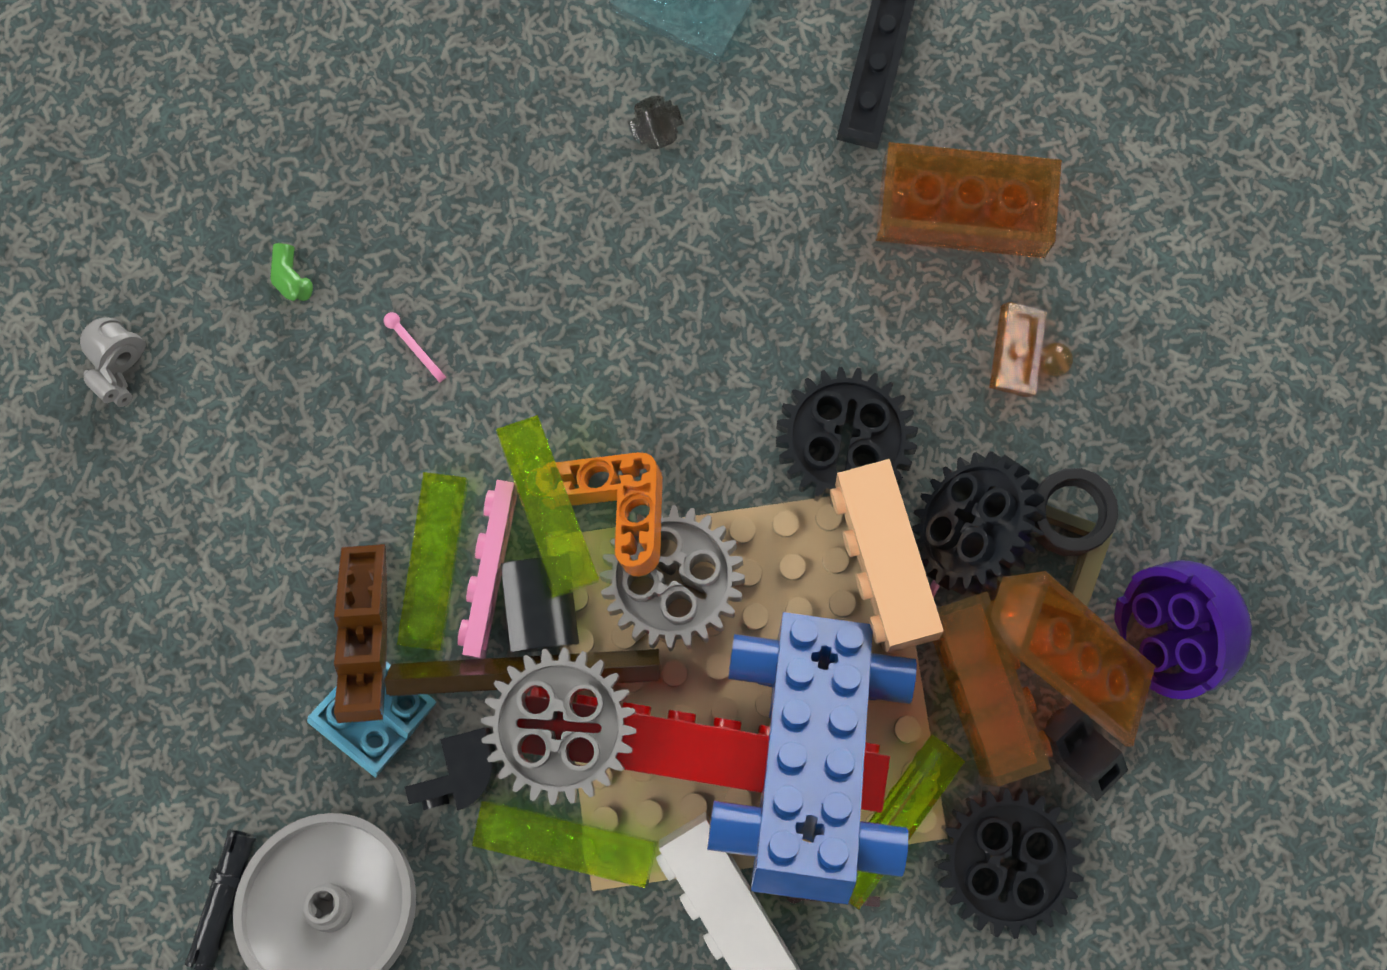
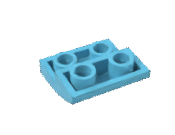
[307,661,437,778]

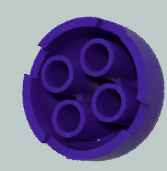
[1114,560,1252,699]

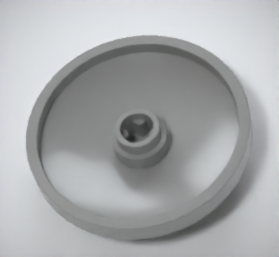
[233,813,416,970]

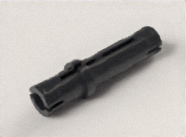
[185,829,257,970]

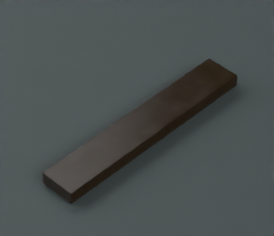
[385,649,660,696]

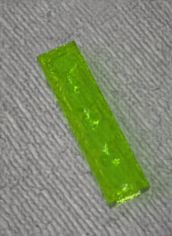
[496,415,599,597]
[397,472,468,651]
[849,734,965,910]
[472,801,658,888]

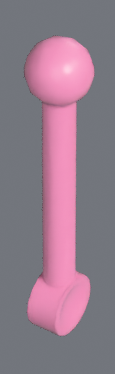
[384,312,446,383]

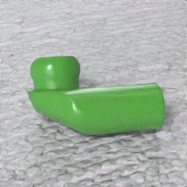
[270,243,313,301]

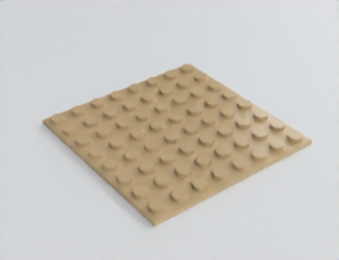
[545,496,948,891]

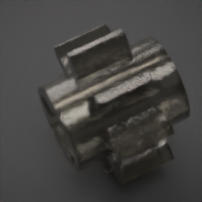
[628,96,684,149]

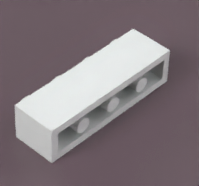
[656,812,800,970]

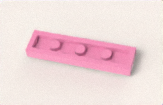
[458,480,518,659]

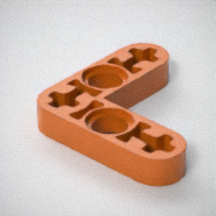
[535,452,663,577]

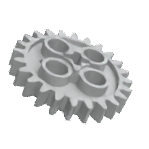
[599,505,745,651]
[481,648,637,805]

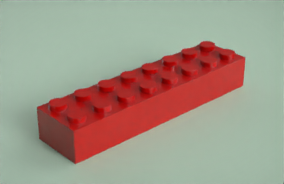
[517,687,890,813]

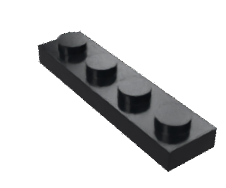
[836,0,915,150]

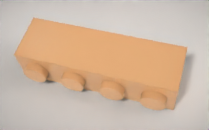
[830,459,944,654]

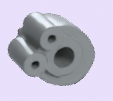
[80,317,146,407]

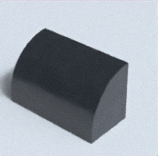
[501,556,579,652]

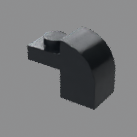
[1037,700,1128,801]
[405,727,497,811]

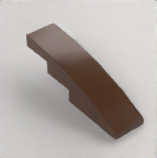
[334,544,387,723]

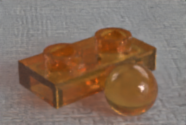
[989,302,1073,397]

